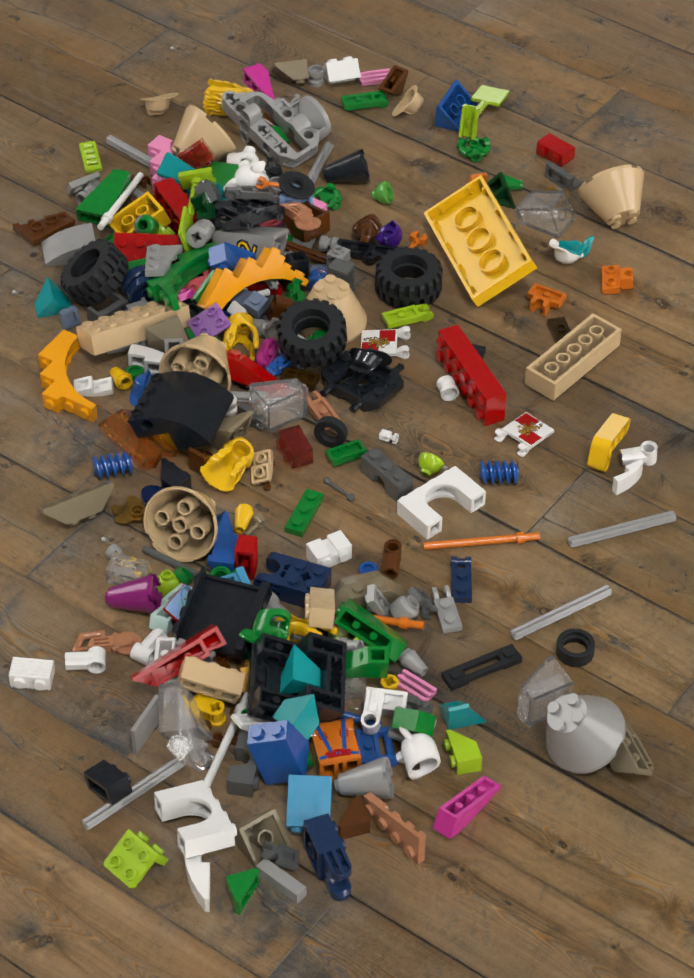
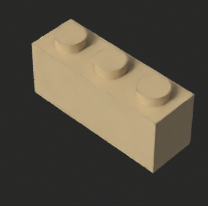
[304,587,335,629]
[176,656,245,704]

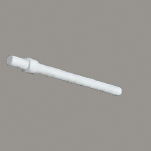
[97,172,144,230]
[203,692,249,788]

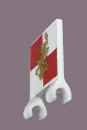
[361,326,411,359]
[494,412,554,457]

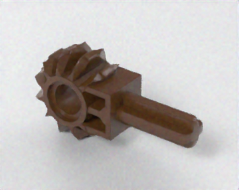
[352,214,382,243]

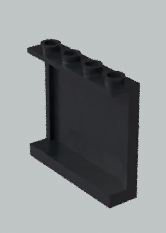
[172,566,272,661]

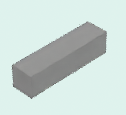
[256,859,307,904]

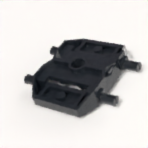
[210,198,285,231]
[320,348,404,413]

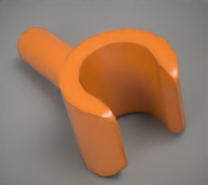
[256,176,279,189]

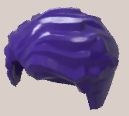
[375,220,403,247]

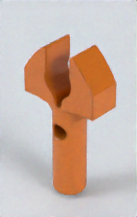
[409,231,427,248]

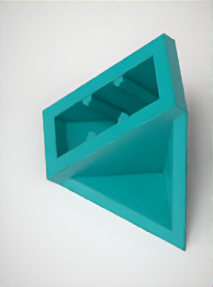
[34,276,71,318]
[280,644,321,694]
[273,694,319,740]
[438,700,487,730]

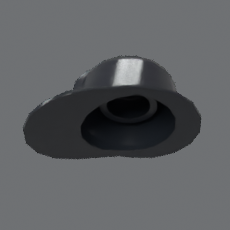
[349,348,392,374]

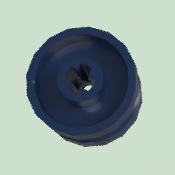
[121,265,156,303]

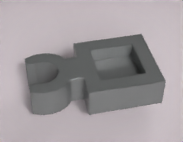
[238,402,267,431]
[261,841,300,871]

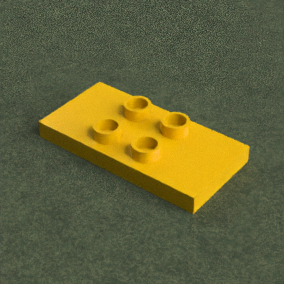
[424,175,537,307]

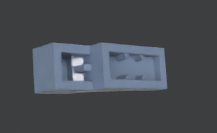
[227,289,269,319]

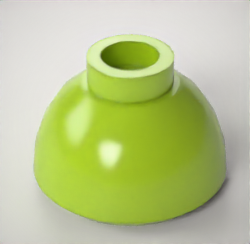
[418,452,444,477]
[157,570,181,596]

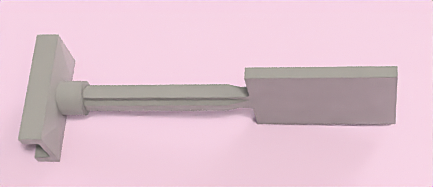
[130,638,216,755]

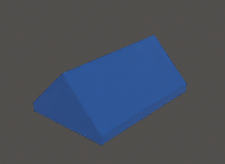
[435,79,477,132]

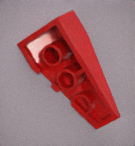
[226,349,292,399]

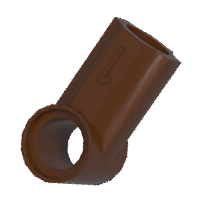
[381,539,402,579]

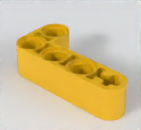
[587,413,631,473]

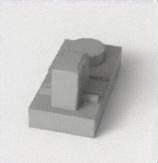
[65,171,100,196]
[365,584,390,617]

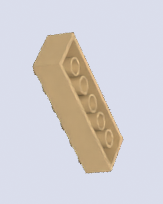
[76,300,191,356]
[525,313,622,401]

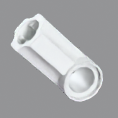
[619,441,658,466]
[130,628,168,666]
[65,646,106,674]
[361,689,385,735]

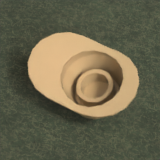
[392,85,424,117]
[140,93,179,115]

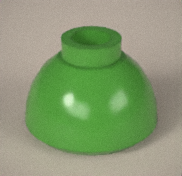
[372,181,394,204]

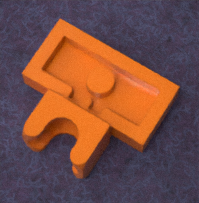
[602,265,634,295]
[527,283,567,316]

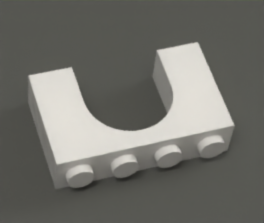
[397,466,486,540]
[154,780,237,859]

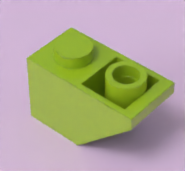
[443,729,482,776]

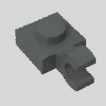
[407,586,438,620]

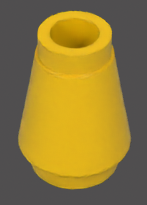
[110,367,133,390]
[234,504,254,534]

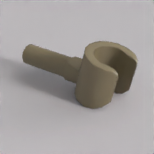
[244,513,266,535]

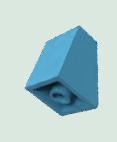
[286,775,333,834]

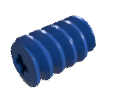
[92,451,133,479]
[480,460,519,485]

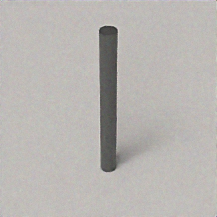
[142,545,199,578]

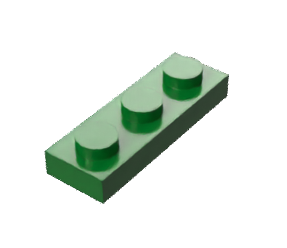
[284,488,324,537]

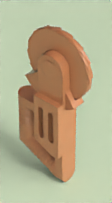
[279,202,321,230]
[72,630,143,656]

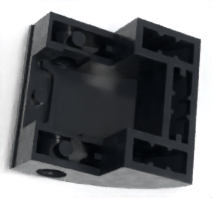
[127,371,234,450]
[247,632,347,723]

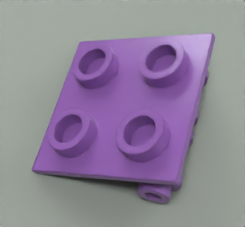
[187,302,231,337]

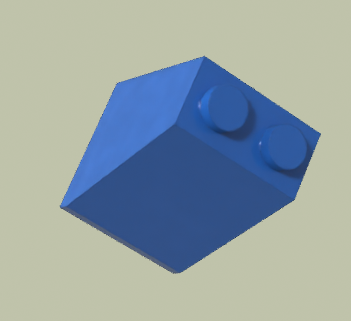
[247,720,309,785]

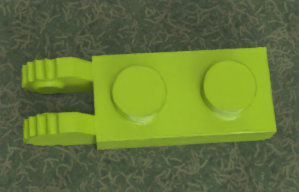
[381,303,434,329]

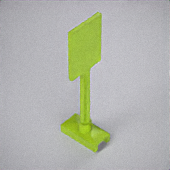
[458,85,509,140]
[178,167,216,252]

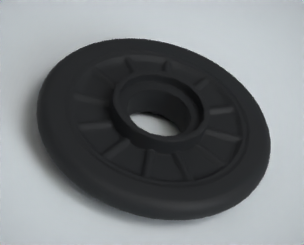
[278,171,315,200]

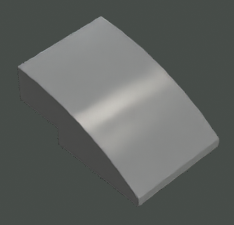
[41,223,95,267]

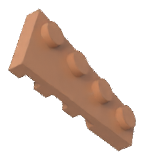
[363,792,426,864]

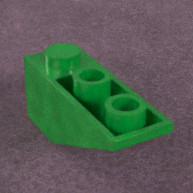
[346,646,389,678]

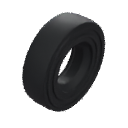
[314,416,348,448]

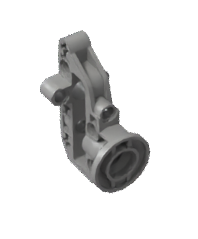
[222,90,331,169]

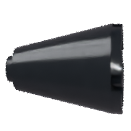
[323,149,370,182]

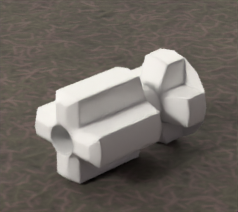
[379,429,399,444]

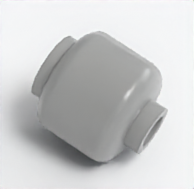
[389,594,419,620]

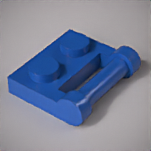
[355,726,399,767]

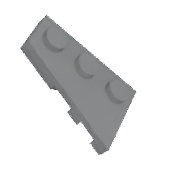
[145,244,183,277]

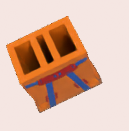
[308,717,361,781]

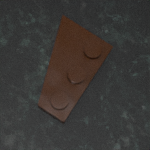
[13,212,75,246]

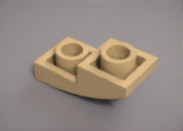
[251,449,273,485]

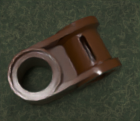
[267,295,293,329]

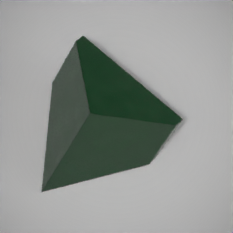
[487,172,517,210]

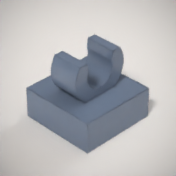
[58,305,81,330]

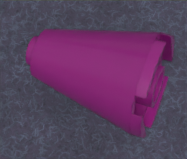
[105,574,162,614]

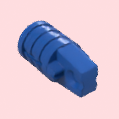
[264,353,293,376]

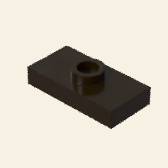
[547,317,571,343]
[279,367,320,391]

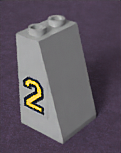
[212,226,290,261]

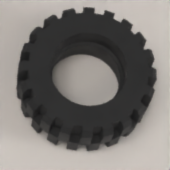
[60,239,129,307]
[375,246,443,309]
[277,298,347,369]

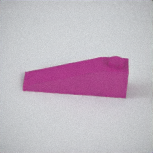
[243,63,275,100]
[433,775,501,839]

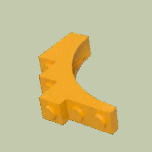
[196,247,309,310]
[38,329,97,422]

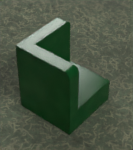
[190,192,215,220]

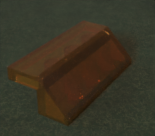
[98,409,178,468]

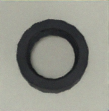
[556,628,595,667]

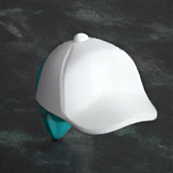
[549,236,595,264]

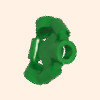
[457,136,491,162]
[313,183,342,211]

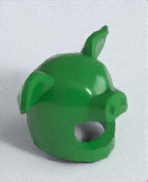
[239,608,292,643]

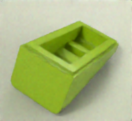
[79,141,102,173]

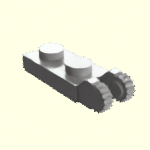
[431,585,462,634]

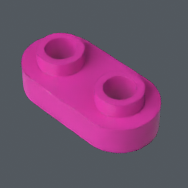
[256,337,279,368]

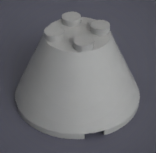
[546,693,626,774]

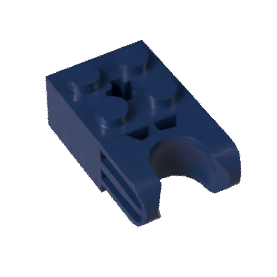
[253,552,332,608]
[303,813,352,901]

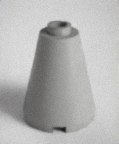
[334,757,394,799]

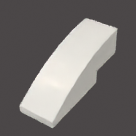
[128,344,165,374]
[184,854,210,912]

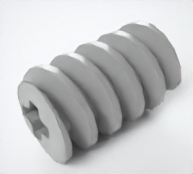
[186,219,216,248]

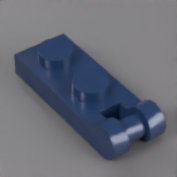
[451,556,472,603]

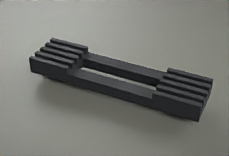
[441,644,522,691]

